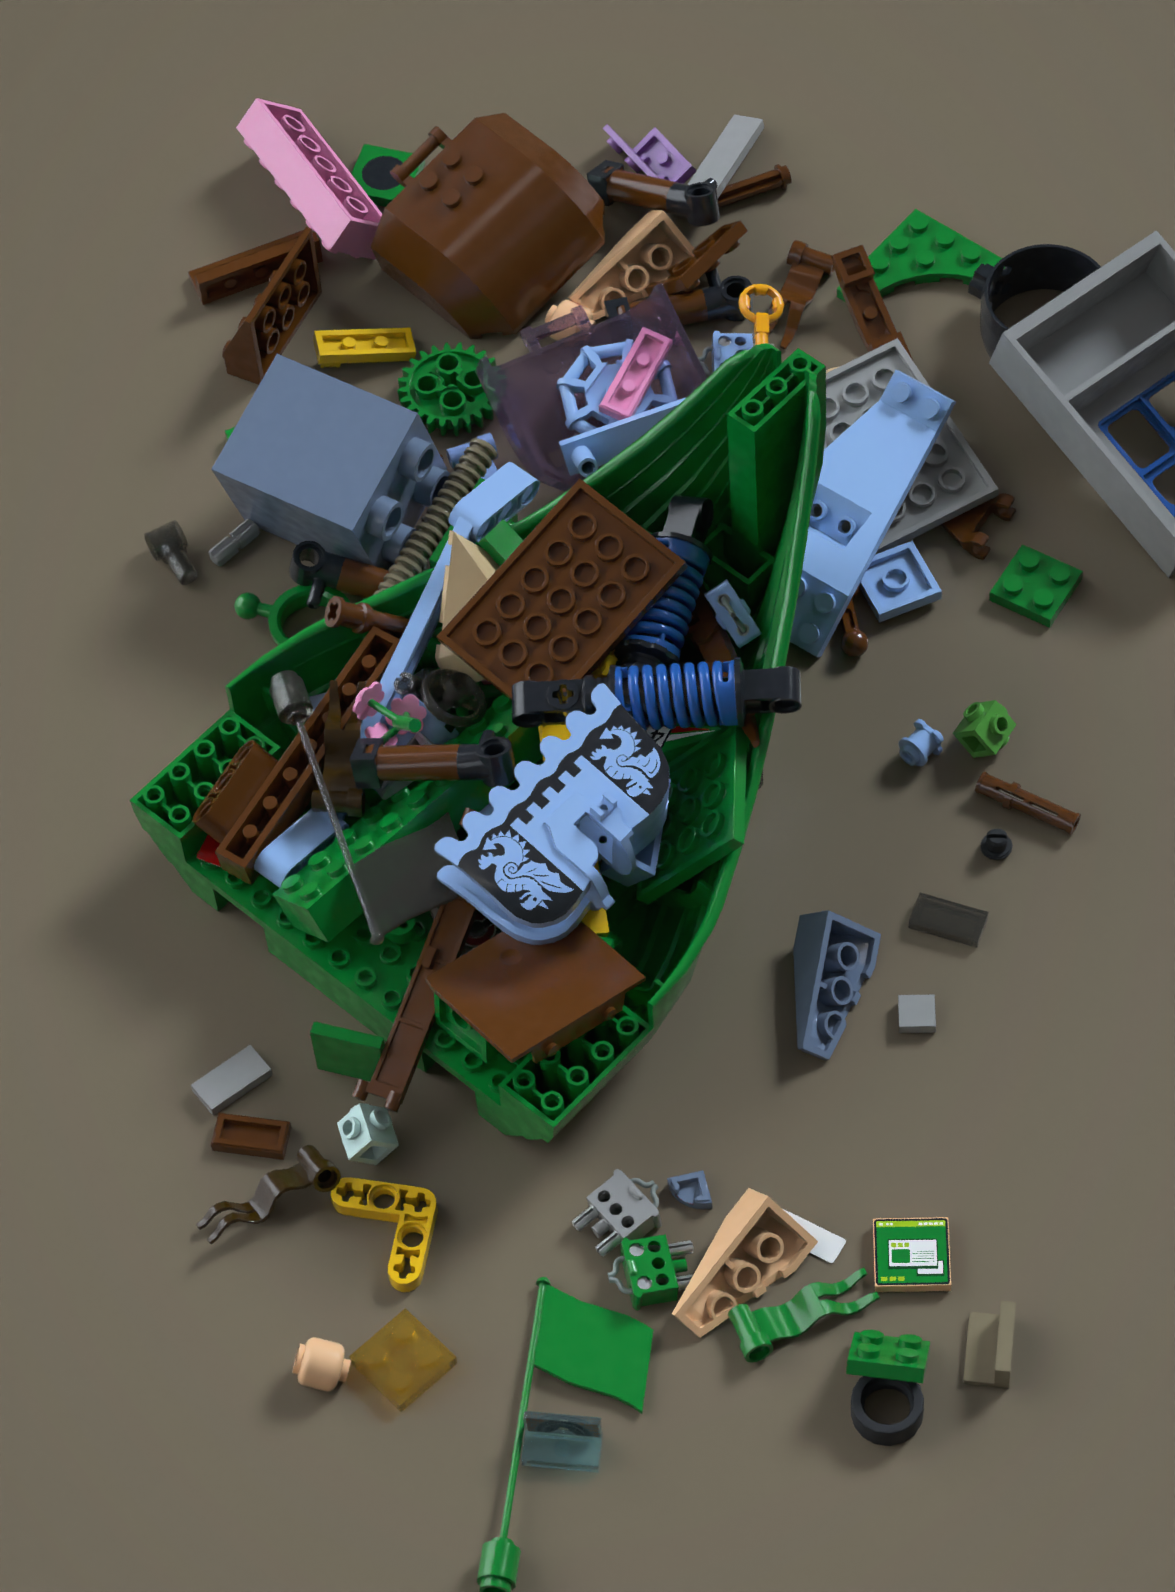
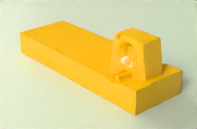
[313,327,416,368]

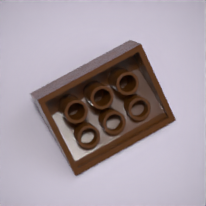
[222,227,322,385]

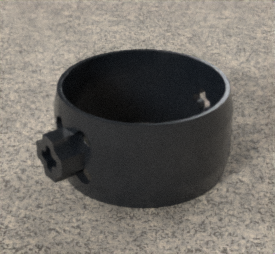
[968,244,1101,358]

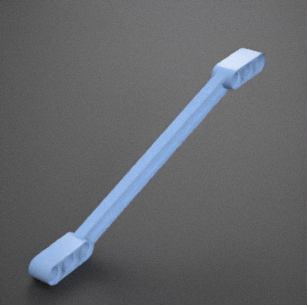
[254,462,540,888]

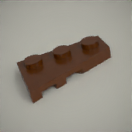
[645,220,748,299]

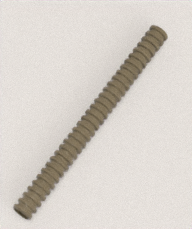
[373,438,497,595]

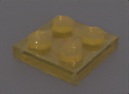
[349,1308,457,1412]

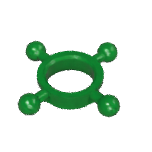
[234,585,350,645]

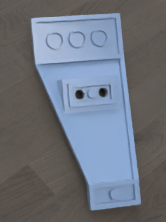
[790,370,956,657]

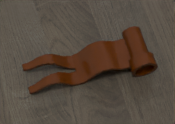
[768,240,835,350]

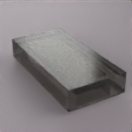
[908,892,989,948]

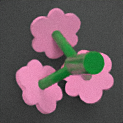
[353,681,427,745]

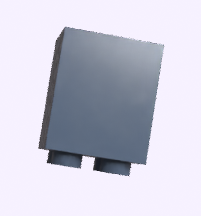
[211,354,450,570]

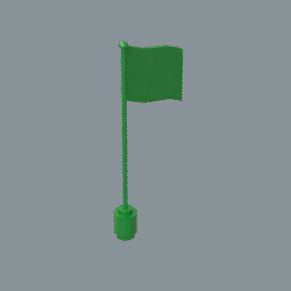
[477,1277,654,1592]

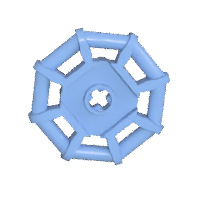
[556,339,678,434]

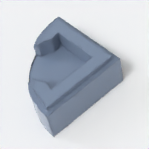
[667,1170,712,1209]

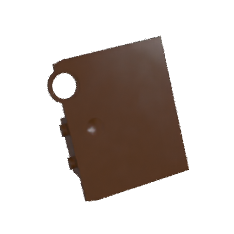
[425,921,646,1064]

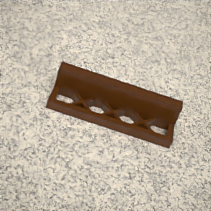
[188,230,323,305]

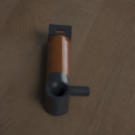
[587,160,720,226]
[604,268,753,344]
[289,541,389,609]
[349,730,516,789]

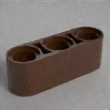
[192,740,278,844]

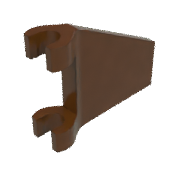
[941,493,1016,560]

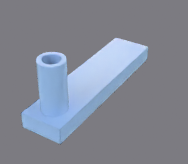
[559,398,685,477]

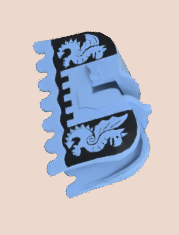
[434,683,669,945]

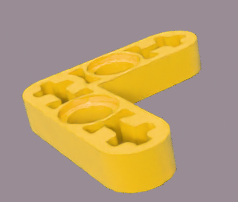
[331,1177,438,1292]

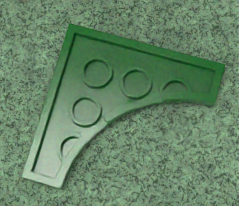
[837,209,1005,302]

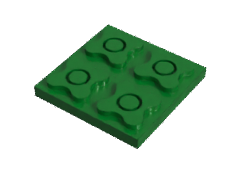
[636,725,747,905]

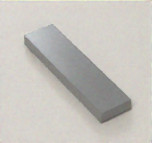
[688,115,764,198]

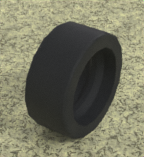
[851,1376,924,1446]

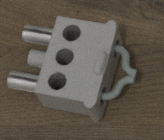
[572,1169,662,1257]

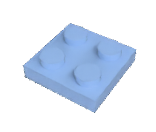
[859,541,942,623]

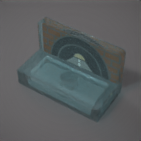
[521,1411,603,1473]

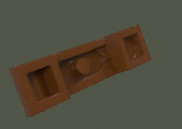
[831,244,913,360]

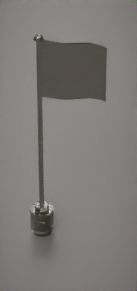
[269,671,459,945]

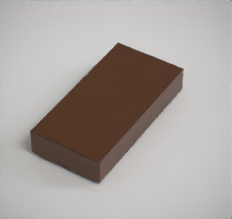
[211,1113,292,1160]

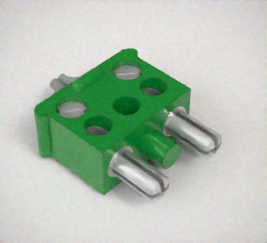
[607,1234,694,1311]

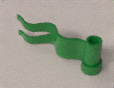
[728,1268,880,1363]

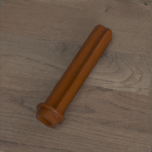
[718,164,792,207]

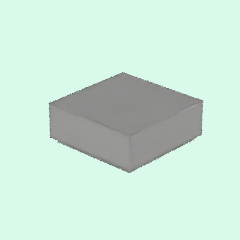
[898,994,936,1033]

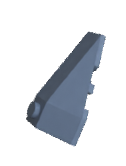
[793,910,881,1060]

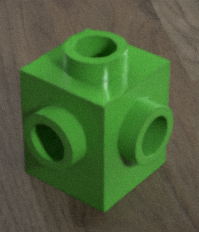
[952,700,1017,758]

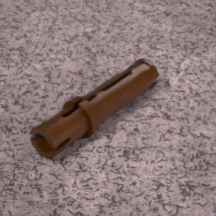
[975,771,1081,835]

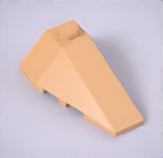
[568,210,694,321]
[672,1188,818,1338]

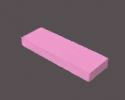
[599,327,673,420]

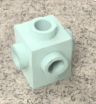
[337,1103,399,1165]

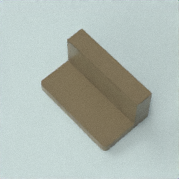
[963,1301,1016,1388]

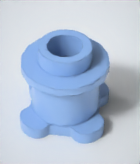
[898,719,944,767]

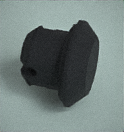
[980,829,1013,860]

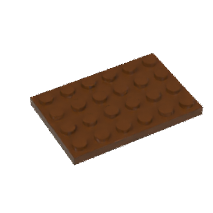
[437,479,688,727]

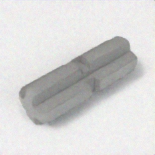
[208,519,260,566]

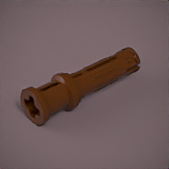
[325,596,410,639]

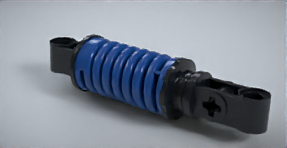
[614,495,714,732]
[512,657,802,730]

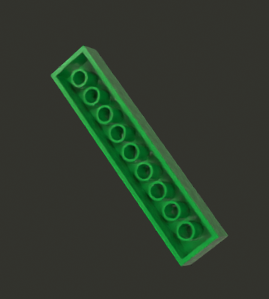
[272,695,543,942]

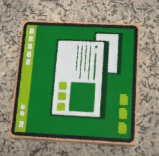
[873,1217,951,1292]

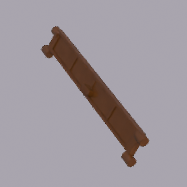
[352,808,478,1113]

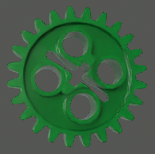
[397,342,505,436]

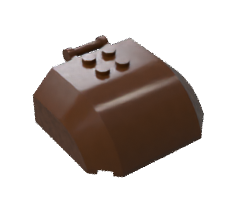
[370,113,605,339]

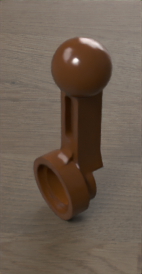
[841,586,869,657]

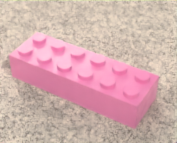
[236,98,382,260]

